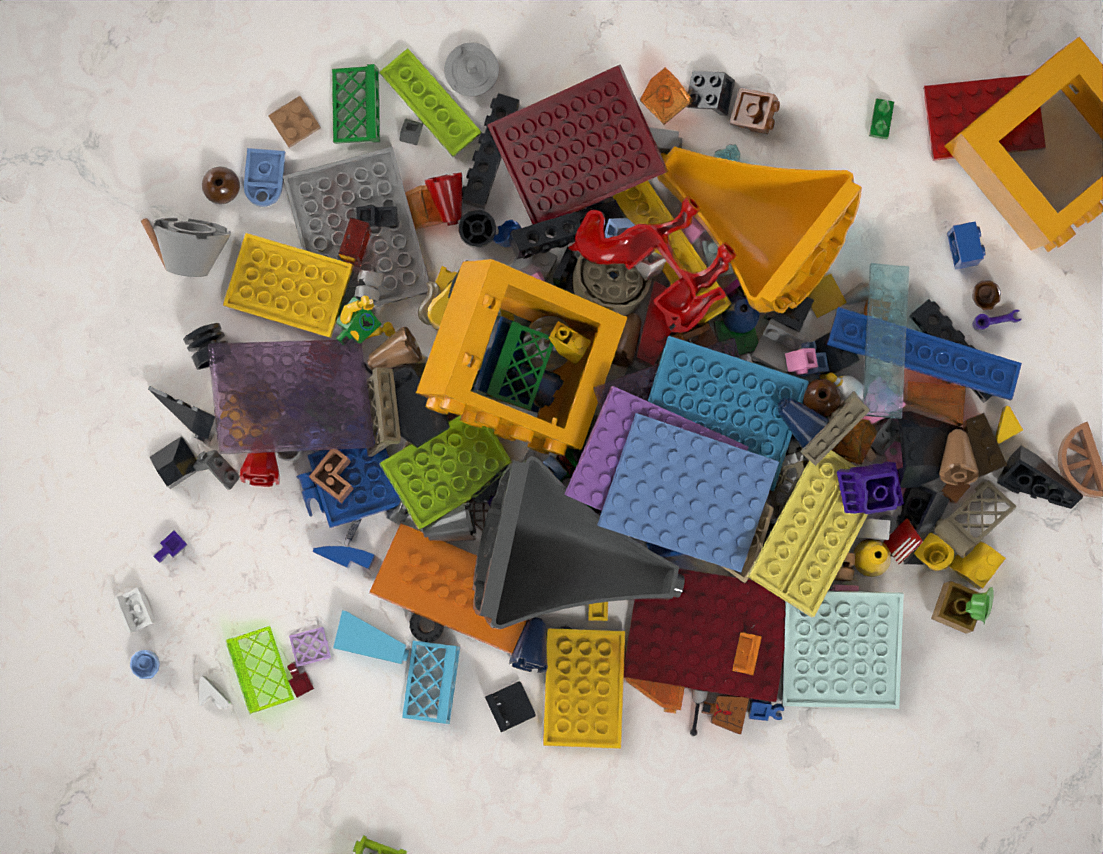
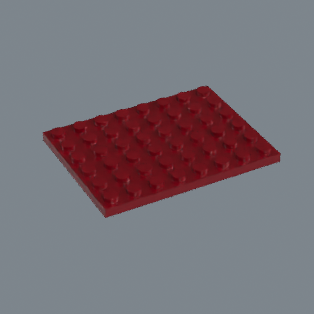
[487,64,668,225]
[624,569,785,702]

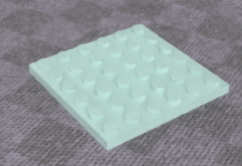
[782,591,904,709]

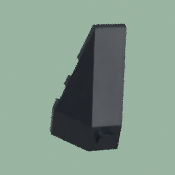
[997,445,1083,509]
[890,485,950,563]

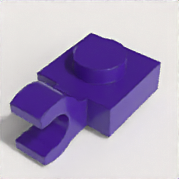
[153,530,187,563]

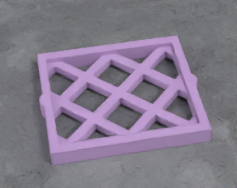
[289,627,331,667]

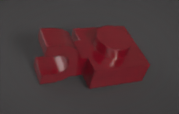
[287,662,314,698]

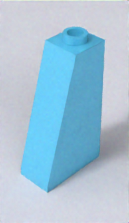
[333,610,409,664]

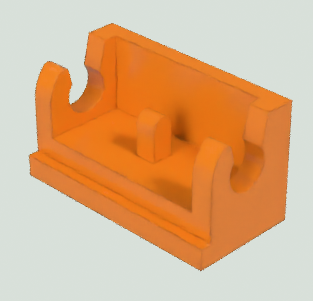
[732,633,762,675]

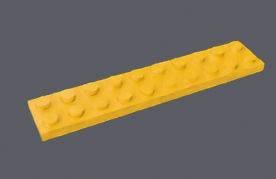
[612,181,731,326]

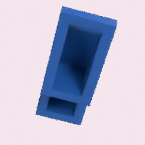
[312,546,376,570]

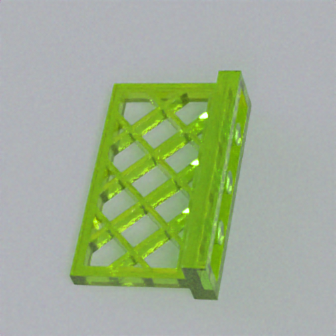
[225,626,294,715]

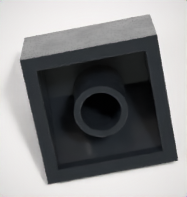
[815,332,860,375]

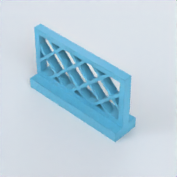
[402,641,460,724]

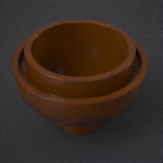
[202,166,240,204]
[803,379,841,417]

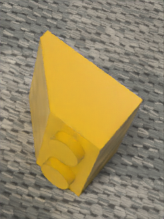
[948,537,1006,590]

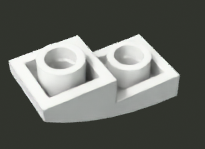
[856,519,890,540]

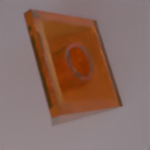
[405,185,443,230]

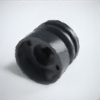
[183,323,233,370]

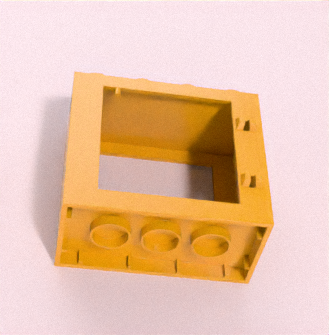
[945,36,1103,252]
[416,259,627,456]

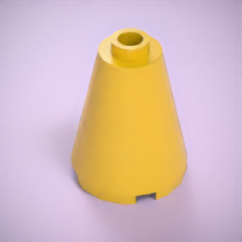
[853,539,891,577]

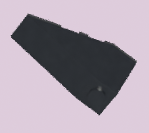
[148,386,221,442]

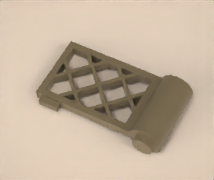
[934,480,1017,558]

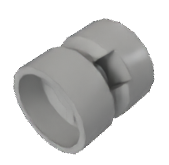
[354,270,383,303]

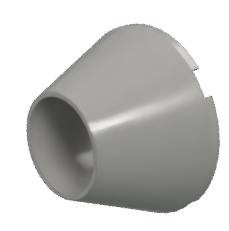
[153,218,231,277]

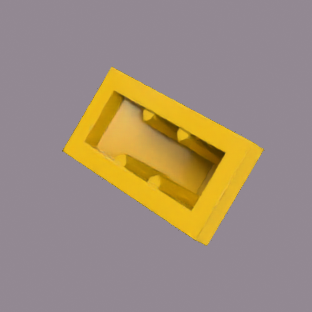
[995,405,1023,444]

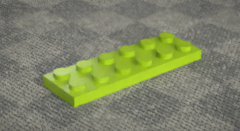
[379,48,481,157]

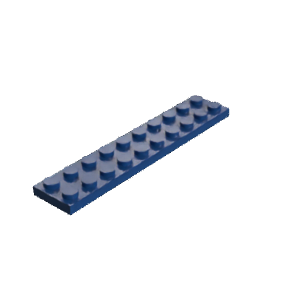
[827,307,1022,401]

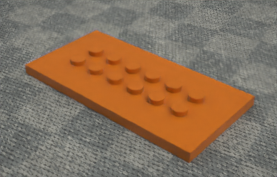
[369,523,527,655]

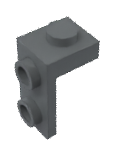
[193,450,240,490]

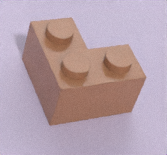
[309,447,353,504]

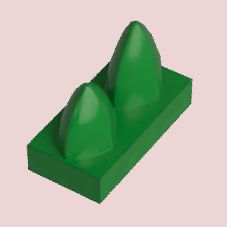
[869,98,895,139]

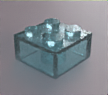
[713,144,741,161]

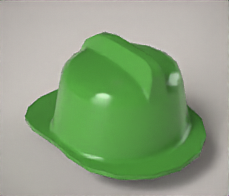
[966,587,994,625]

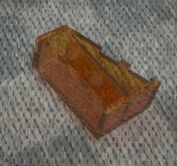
[904,381,966,427]

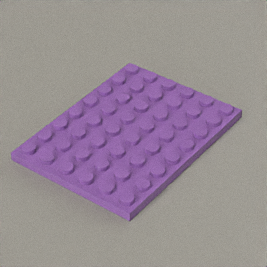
[564,386,748,511]

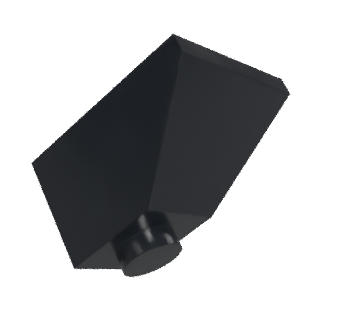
[149,436,197,489]

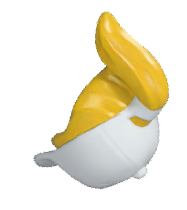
[819,373,866,403]

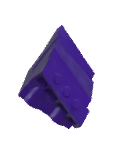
[837,461,904,514]

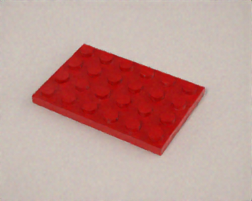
[923,75,1046,161]

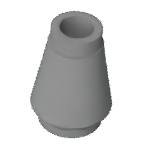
[844,282,873,305]

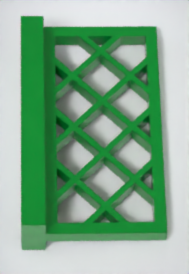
[332,64,380,144]
[486,321,553,411]

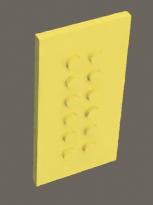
[747,450,868,617]

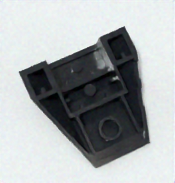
[370,363,450,448]
[891,411,964,488]

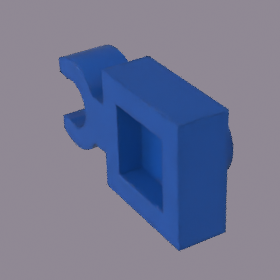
[748,699,784,721]

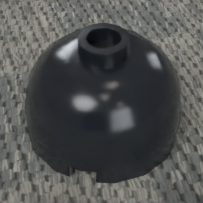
[458,210,496,248]

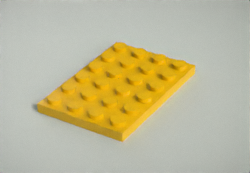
[223,233,354,338]
[543,628,625,749]

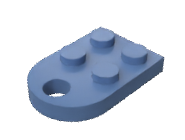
[244,148,286,207]

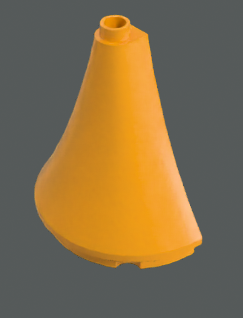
[657,146,862,313]

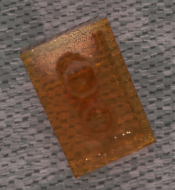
[625,677,685,714]

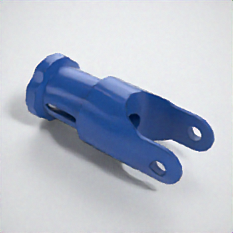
[296,471,324,517]

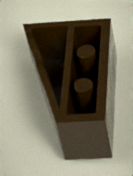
[962,413,1007,478]

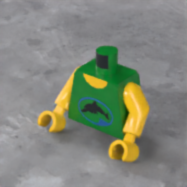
[336,295,395,346]

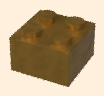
[931,581,979,634]

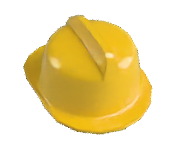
[914,533,955,571]

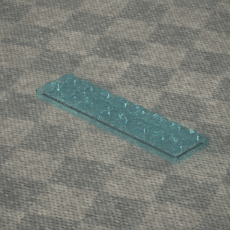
[863,263,909,419]

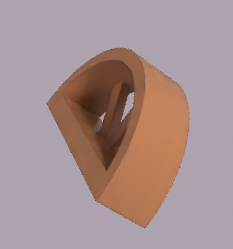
[1058,421,1103,498]

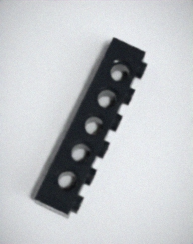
[462,93,520,210]
[509,200,624,259]
[909,299,993,403]

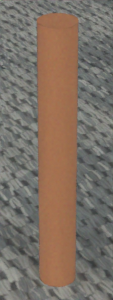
[141,218,167,271]

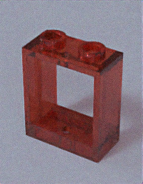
[338,217,372,268]

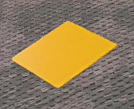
[807,274,847,318]

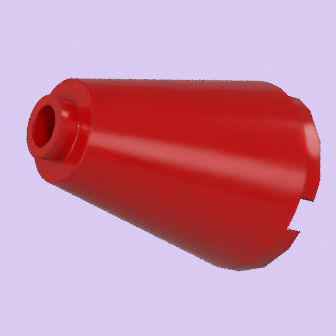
[425,172,463,226]

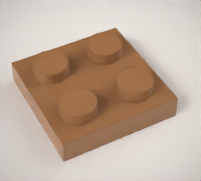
[268,96,321,148]

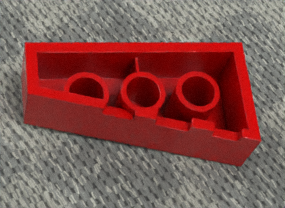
[636,281,677,369]

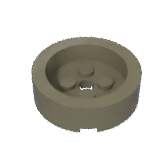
[572,255,652,316]

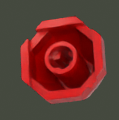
[239,439,280,487]

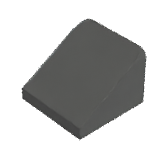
[399,119,423,145]

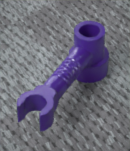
[972,310,1022,330]

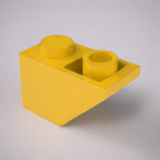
[549,321,591,364]

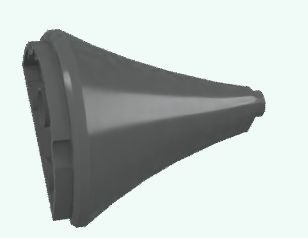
[473,456,685,629]

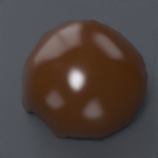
[972,280,1001,310]

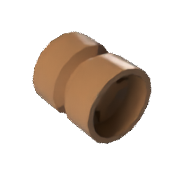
[834,553,855,581]

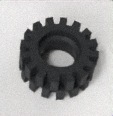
[409,613,445,642]

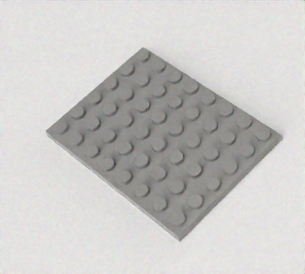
[283,147,429,317]

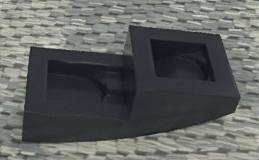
[356,206,397,227]

